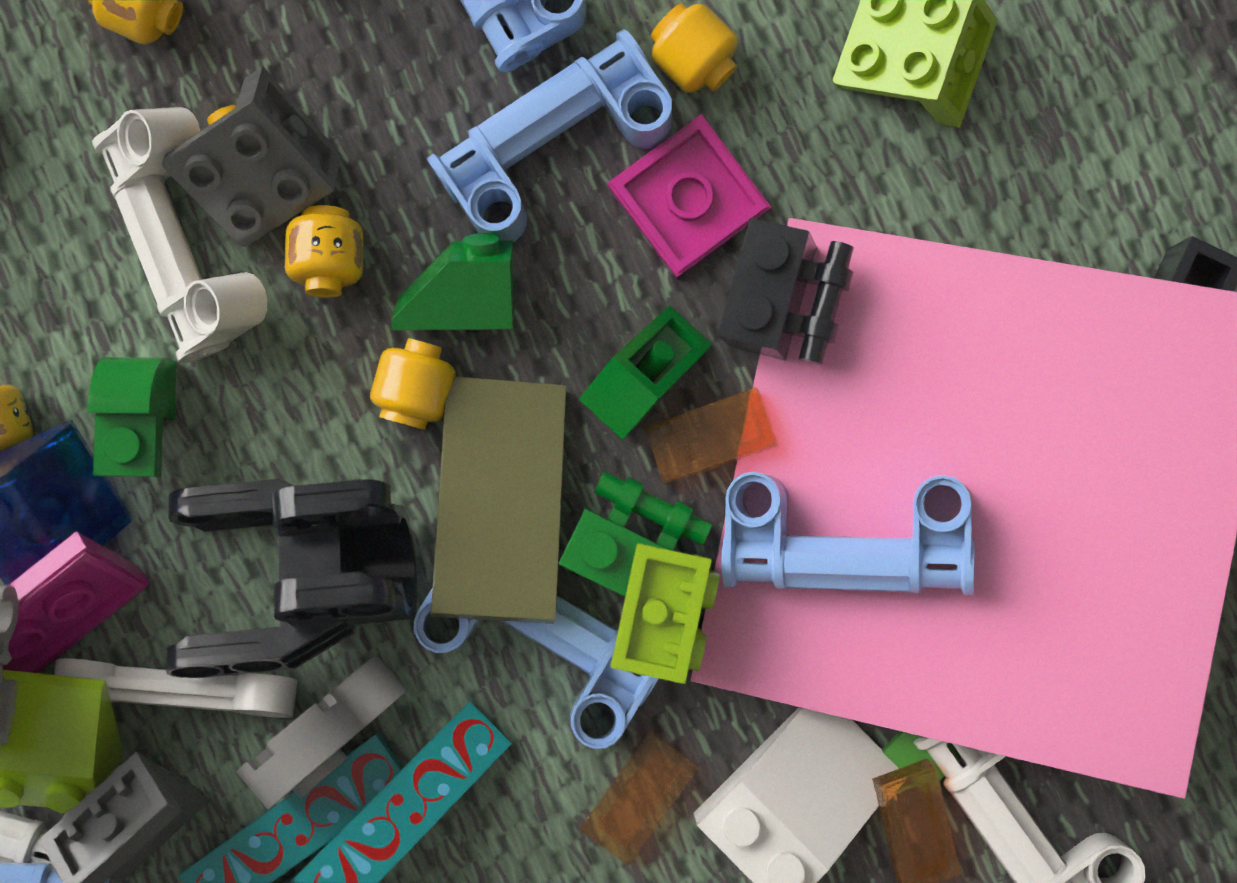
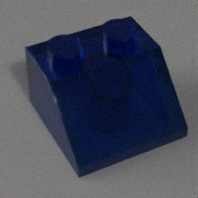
[0,420,132,585]

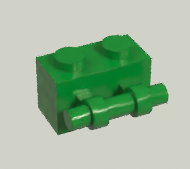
[558,471,712,597]

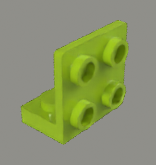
[833,0,998,128]
[610,543,719,684]

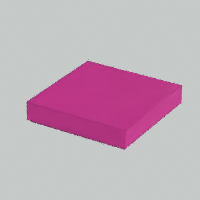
[607,114,772,279]

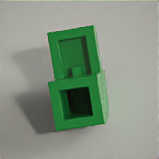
[87,357,176,477]

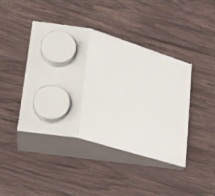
[694,707,904,883]

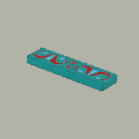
[292,701,512,883]
[178,732,403,883]

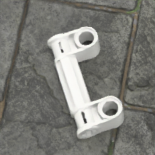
[92,107,267,363]
[913,736,1145,883]

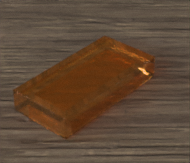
[645,387,779,485]
[580,730,699,866]
[872,759,961,883]

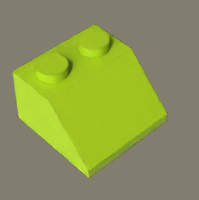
[0,670,123,814]

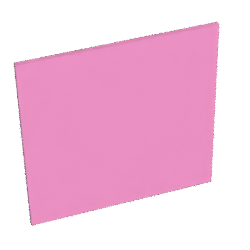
[691,218,1237,798]

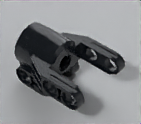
[167,479,417,678]

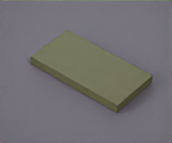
[431,377,566,624]

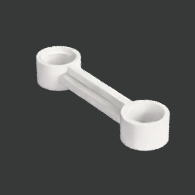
[54,658,298,718]

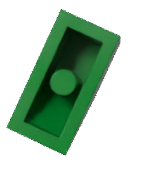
[391,233,515,330]
[579,305,713,440]

